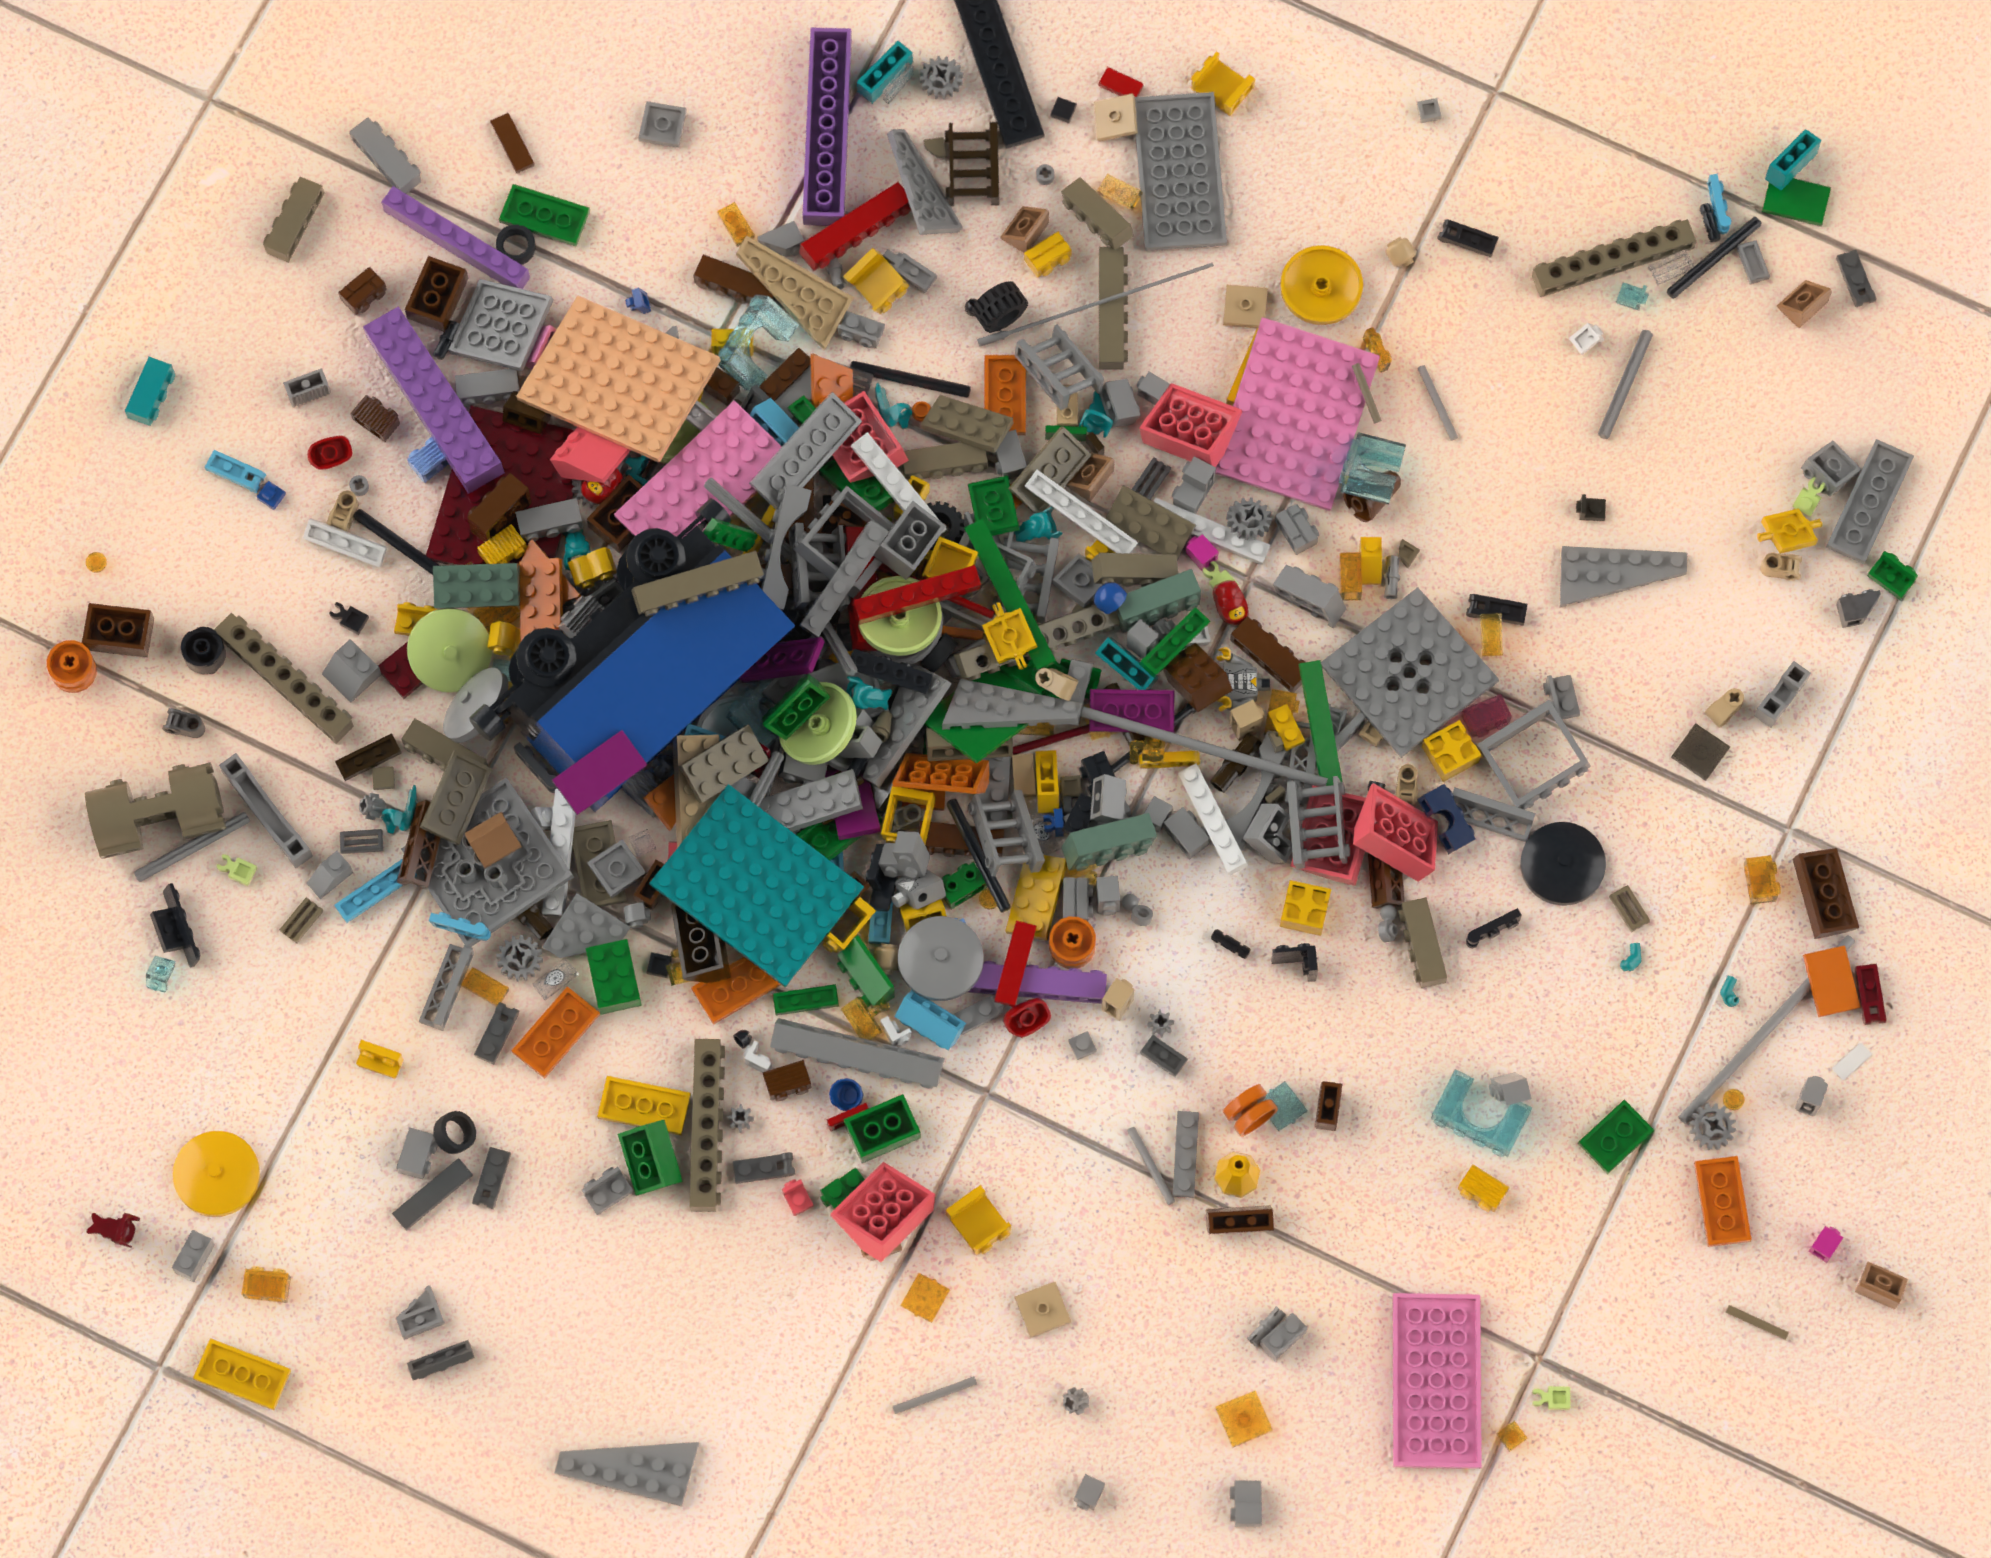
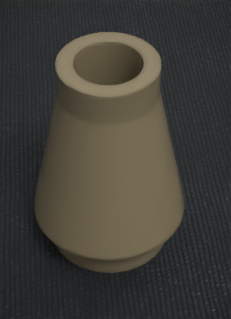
[871,711,893,743]

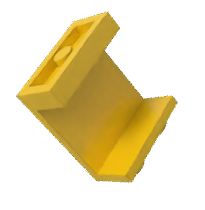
[1191,51,1255,116]
[843,248,909,314]
[822,897,876,953]
[945,1185,1011,1255]

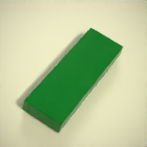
[772,984,839,1016]

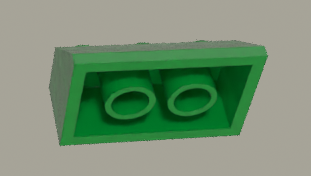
[762,673,831,741]
[836,935,895,1011]
[618,1120,683,1196]

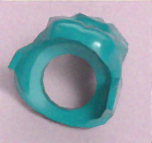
[875,383,912,429]
[1079,391,1113,438]
[625,455,650,486]
[1014,507,1063,543]
[563,529,592,571]
[846,676,892,710]
[381,785,417,834]

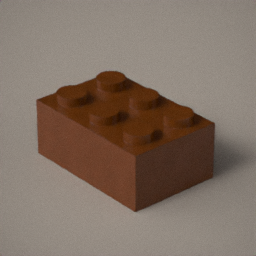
[404,256,469,332]
[467,473,532,543]
[587,475,643,553]
[82,603,155,658]
[1163,643,1233,712]

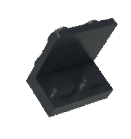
[1271,943,1318,982]

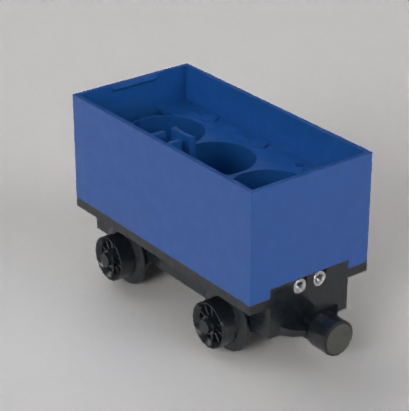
[469,498,795,812]

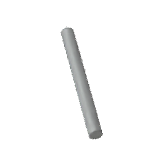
[1417,365,1458,441]
[1127,1126,1175,1205]
[892,1376,977,1414]

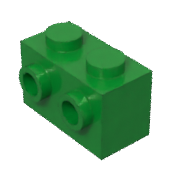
[941,862,987,910]

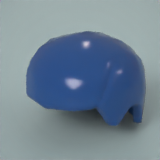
[1094,582,1127,614]
[829,1078,864,1111]

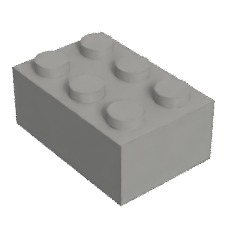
[873,501,946,580]

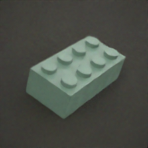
[433,563,520,609]
[1116,569,1201,634]
[1061,813,1157,871]

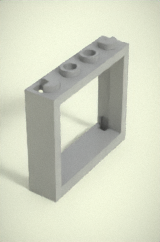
[794,486,894,598]
[940,531,1036,632]
[1477,700,1591,810]

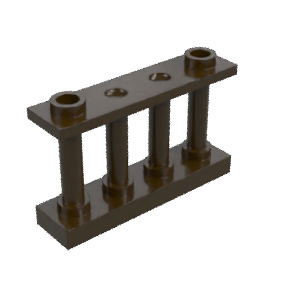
[945,122,999,206]

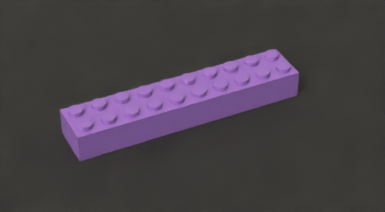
[802,27,852,226]
[363,306,504,494]

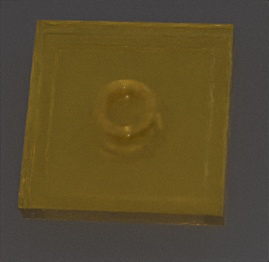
[1215,1390,1273,1448]

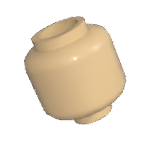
[1386,237,1416,268]
[874,943,899,975]

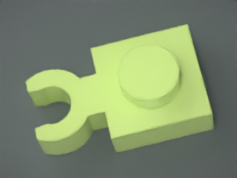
[1792,477,1825,517]
[1202,561,1239,589]
[217,854,257,887]
[1532,1386,1570,1410]

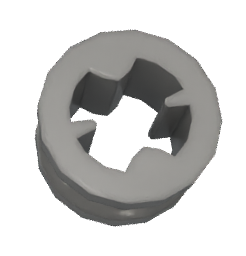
[1036,164,1054,185]
[349,475,369,496]

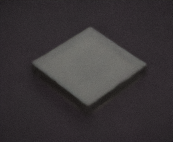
[1671,723,1730,781]

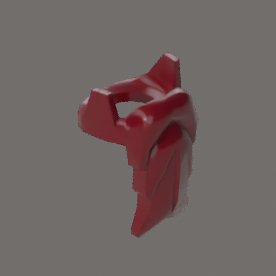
[86,1212,140,1248]

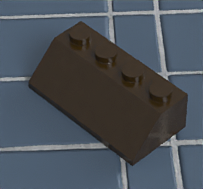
[670,903,731,983]

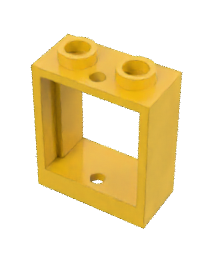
[881,786,936,844]

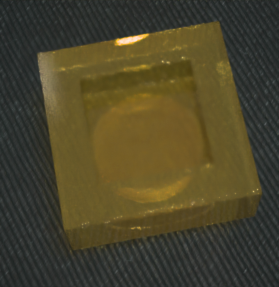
[1496,1421,1528,1452]

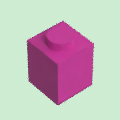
[1186,534,1219,571]
[1809,1226,1844,1263]

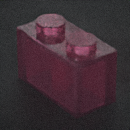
[1461,694,1512,738]

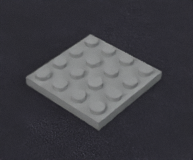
[448,279,554,372]

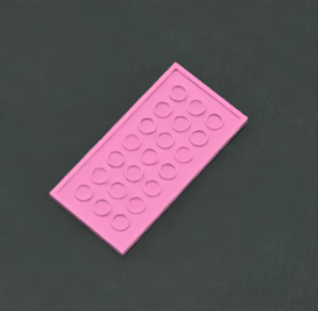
[614,401,782,537]
[1392,1293,1482,1469]

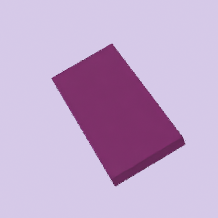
[739,637,824,683]
[1089,689,1175,733]
[551,730,647,815]
[825,768,881,840]

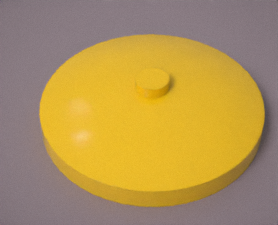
[1280,245,1363,325]
[173,1131,260,1217]

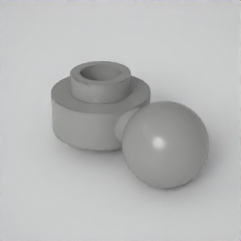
[1122,894,1153,926]
[1378,905,1398,943]

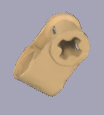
[327,490,359,532]
[1760,553,1802,580]
[1035,668,1079,701]
[1704,688,1744,728]
[1395,764,1418,806]

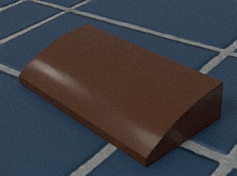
[1792,848,1859,939]

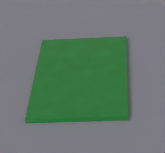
[924,671,1062,764]

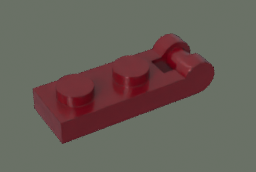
[1855,964,1886,1025]

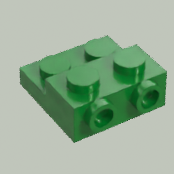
[820,1167,865,1210]

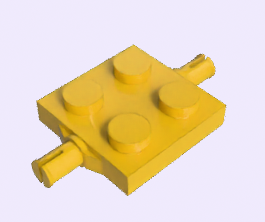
[1757,508,1822,554]
[982,602,1038,670]

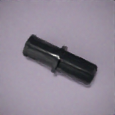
[433,320,459,360]

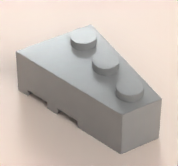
[1273,565,1347,628]

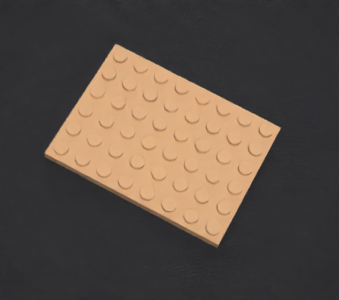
[516,295,721,463]

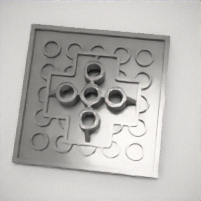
[1321,587,1499,758]
[401,777,574,948]

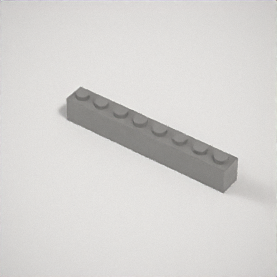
[770,1018,945,1089]

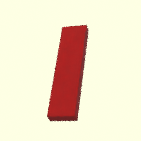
[994,920,1037,1007]

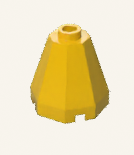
[1214,1151,1260,1198]

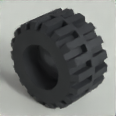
[972,281,1029,333]
[927,501,965,550]

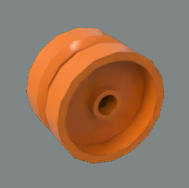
[46,640,97,693]
[1049,916,1096,969]
[1223,1084,1278,1137]

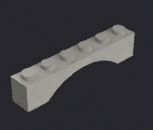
[759,484,811,611]
[798,520,889,638]
[1213,730,1292,851]
[219,753,313,868]

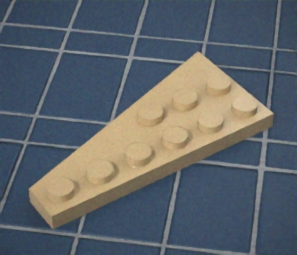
[736,236,854,350]

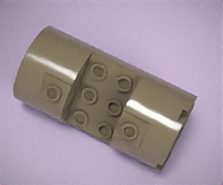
[85,762,227,859]

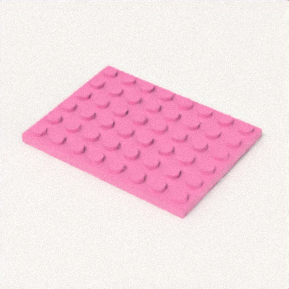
[1216,317,1380,511]

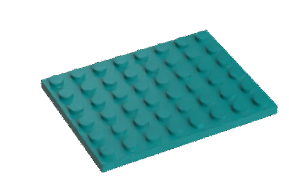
[650,784,864,988]

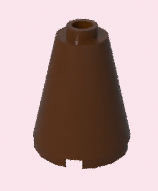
[1343,470,1401,523]

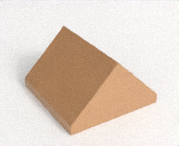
[1000,206,1049,253]
[1777,280,1832,328]
[1066,453,1115,502]
[465,812,522,869]
[1855,1261,1908,1310]

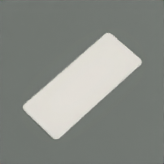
[1832,1043,1872,1080]

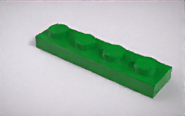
[703,518,759,552]
[1139,607,1211,678]

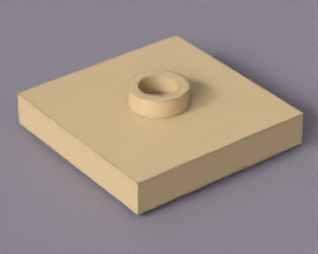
[1094,94,1138,142]
[1223,284,1268,328]
[1015,1282,1071,1338]

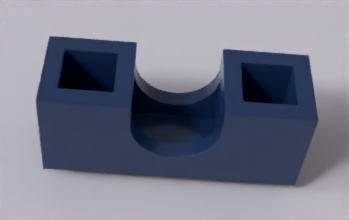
[1417,784,1476,855]

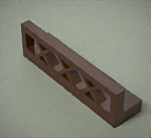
[397,800,441,889]
[1368,853,1405,909]

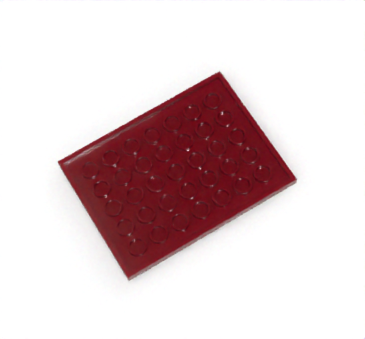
[426,405,575,565]

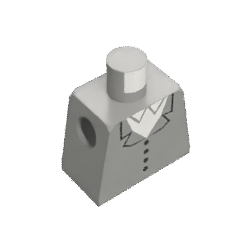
[891,870,946,909]

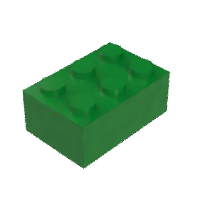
[585,939,642,1015]
[844,1094,921,1164]

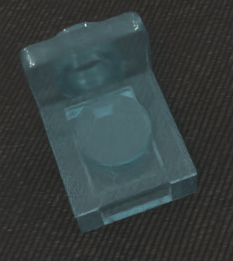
[1616,282,1649,311]
[146,955,175,993]

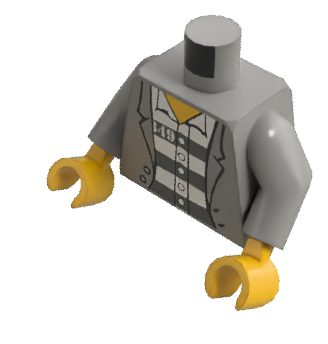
[1216,647,1270,712]

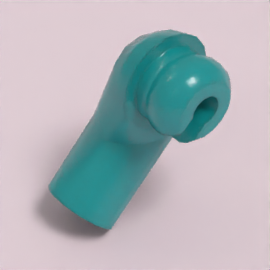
[1620,943,1642,972]
[1720,975,1739,1007]

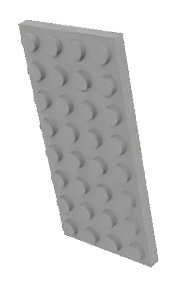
[1135,92,1227,251]

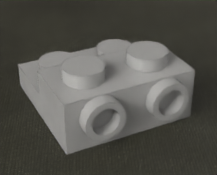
[1801,440,1862,497]

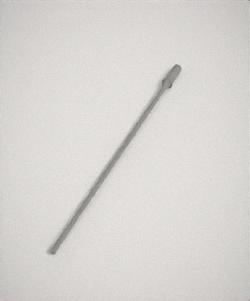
[977,262,1214,347]

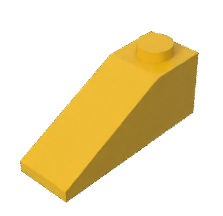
[1035,750,1059,813]

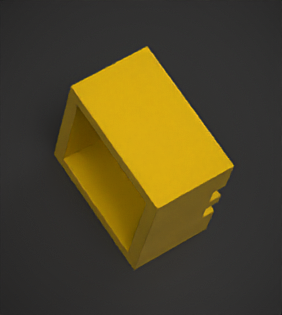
[923,536,978,580]
[1422,720,1481,782]
[1280,880,1331,936]

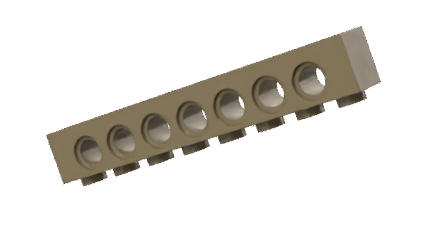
[1532,219,1697,297]
[954,604,1120,681]
[214,613,354,744]
[689,1039,725,1212]

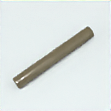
[1352,363,1382,424]
[1725,1305,1789,1340]

